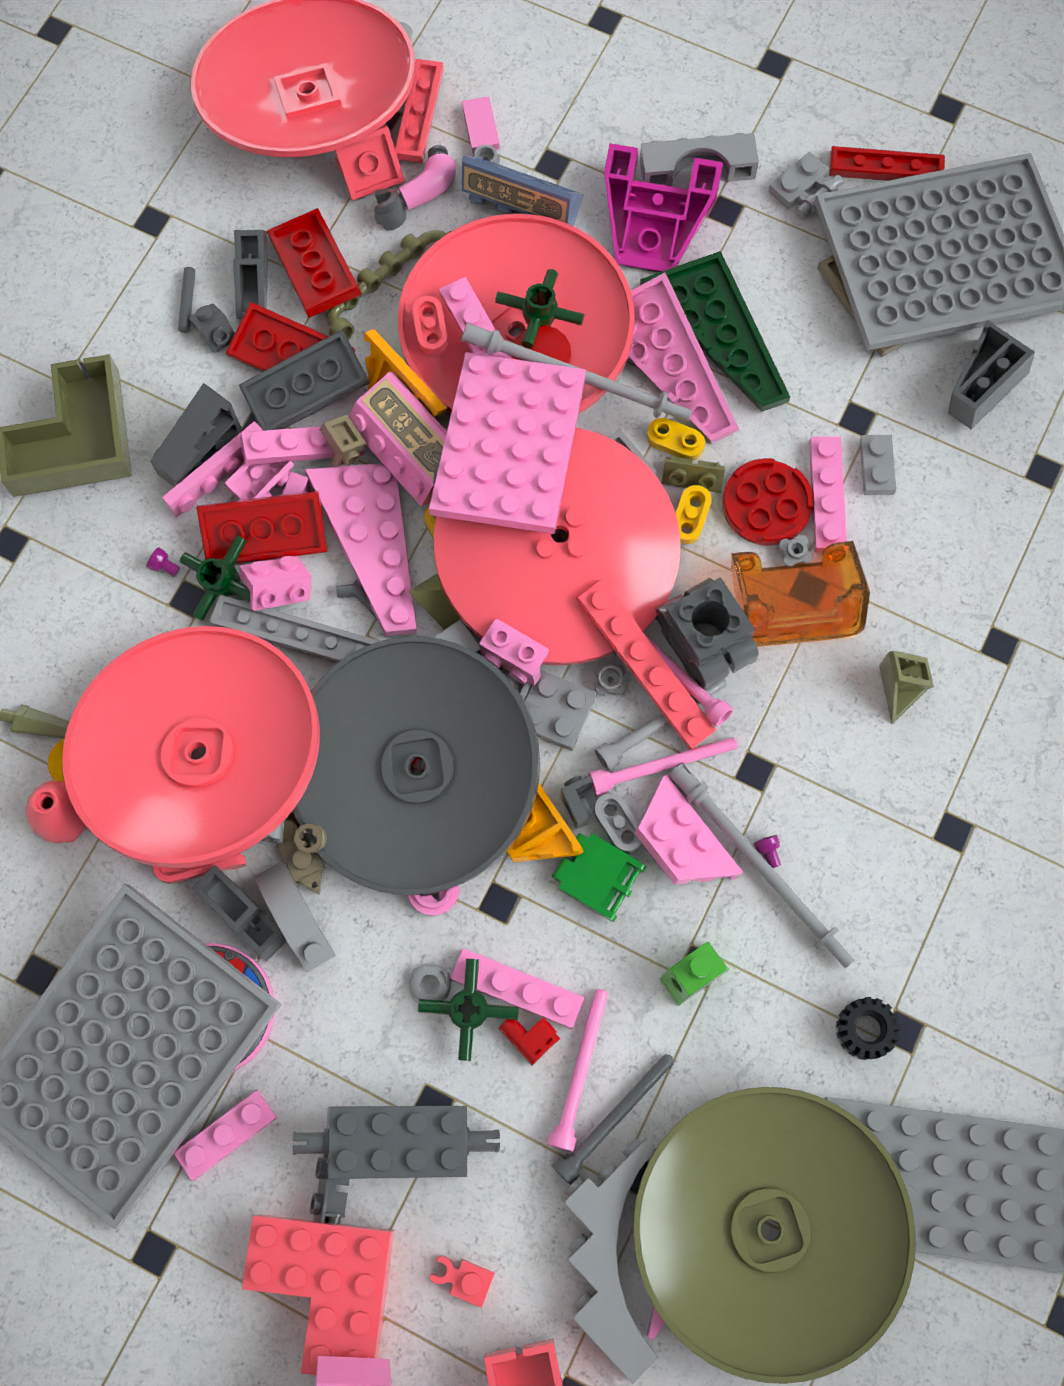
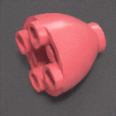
[25,780,86,843]

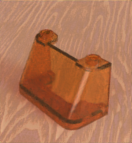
[731,541,870,647]

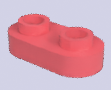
[412,296,448,355]

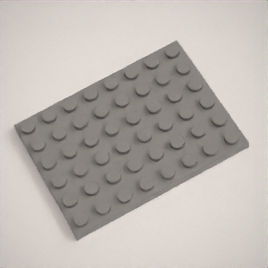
[814,153,1064,351]
[0,884,282,1229]

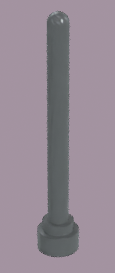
[551,1054,674,1185]

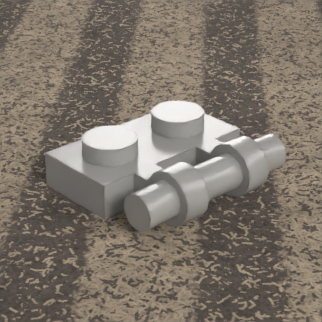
[768,151,844,218]

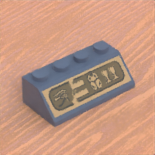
[462,156,584,226]

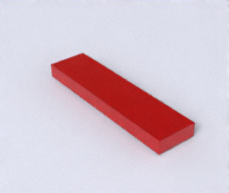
[829,146,945,181]

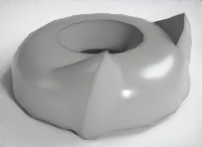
[409,964,451,1003]

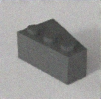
[948,320,1035,430]
[150,383,242,487]

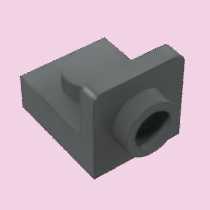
[560,776,593,830]

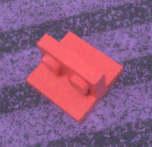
[334,124,405,201]

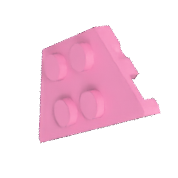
[635,775,743,885]

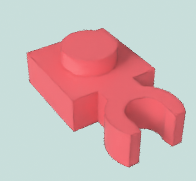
[430,1256,495,1308]

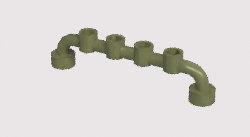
[327,230,451,340]

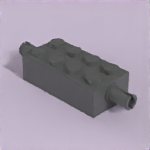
[293,1106,500,1179]

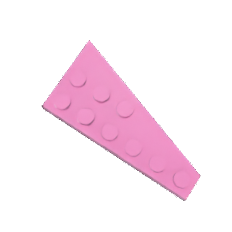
[628,272,740,443]

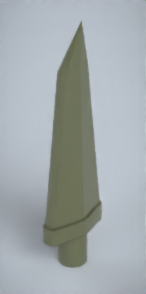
[0,704,69,739]

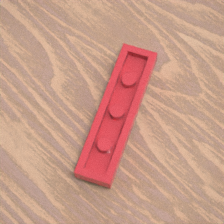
[395,59,444,163]

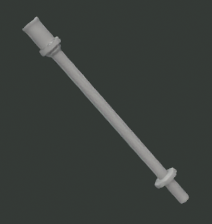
[461,322,692,421]
[668,763,855,968]

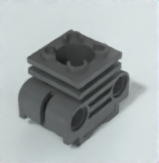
[655,577,759,691]

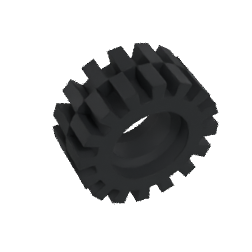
[836,997,901,1060]

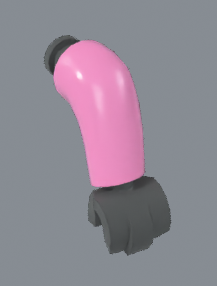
[374,145,456,231]

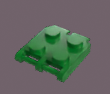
[552,833,647,922]

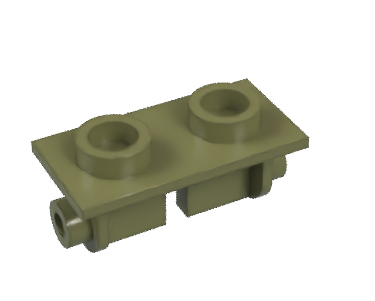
[661,455,725,493]

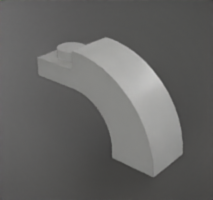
[255,861,335,972]

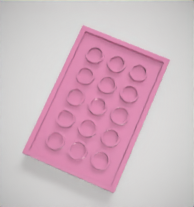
[429,352,586,534]

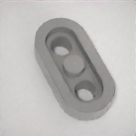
[594,793,642,854]

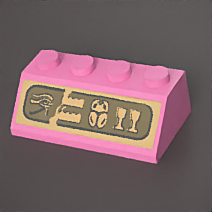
[349,372,447,506]

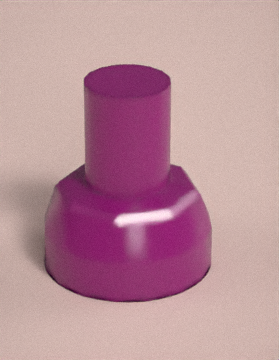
[146,547,180,577]
[753,834,782,868]

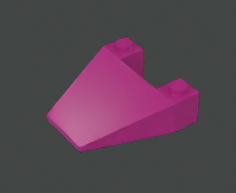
[604,143,723,272]

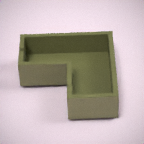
[0,354,132,497]

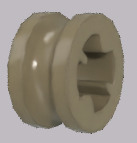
[294,824,327,853]

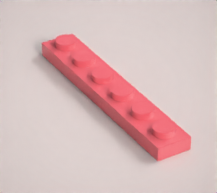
[576,579,716,749]

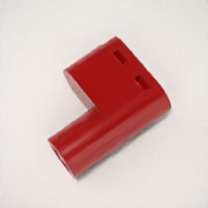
[498,1017,560,1066]

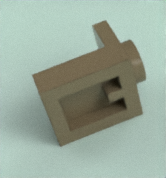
[319,414,366,468]

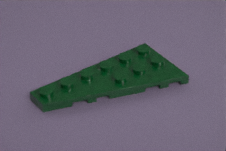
[640,251,790,412]

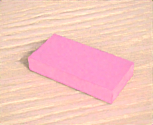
[462,96,500,154]

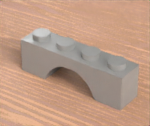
[640,133,759,187]

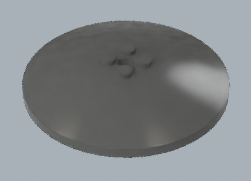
[293,636,540,895]

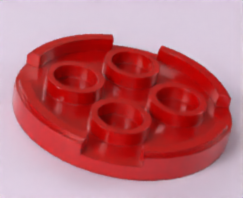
[722,458,814,546]

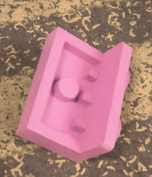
[223,461,294,500]
[239,556,311,611]
[479,619,549,686]

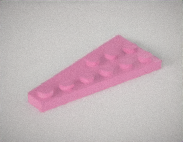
[305,463,416,636]

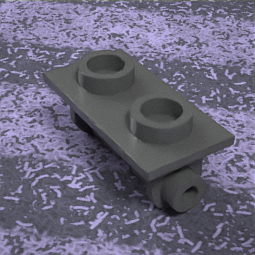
[310,1154,350,1224]

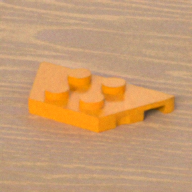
[364,329,447,417]
[507,784,584,863]

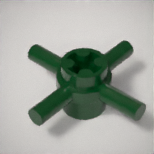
[495,269,585,349]
[180,535,250,621]
[418,959,519,1061]

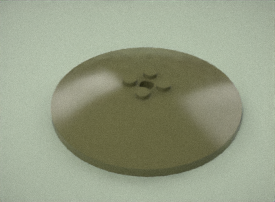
[633,1087,916,1384]

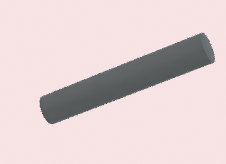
[178,267,195,333]

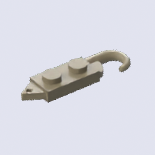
[278,810,326,895]

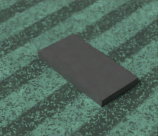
[239,330,370,431]

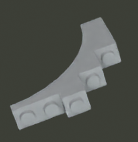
[564,1138,658,1384]

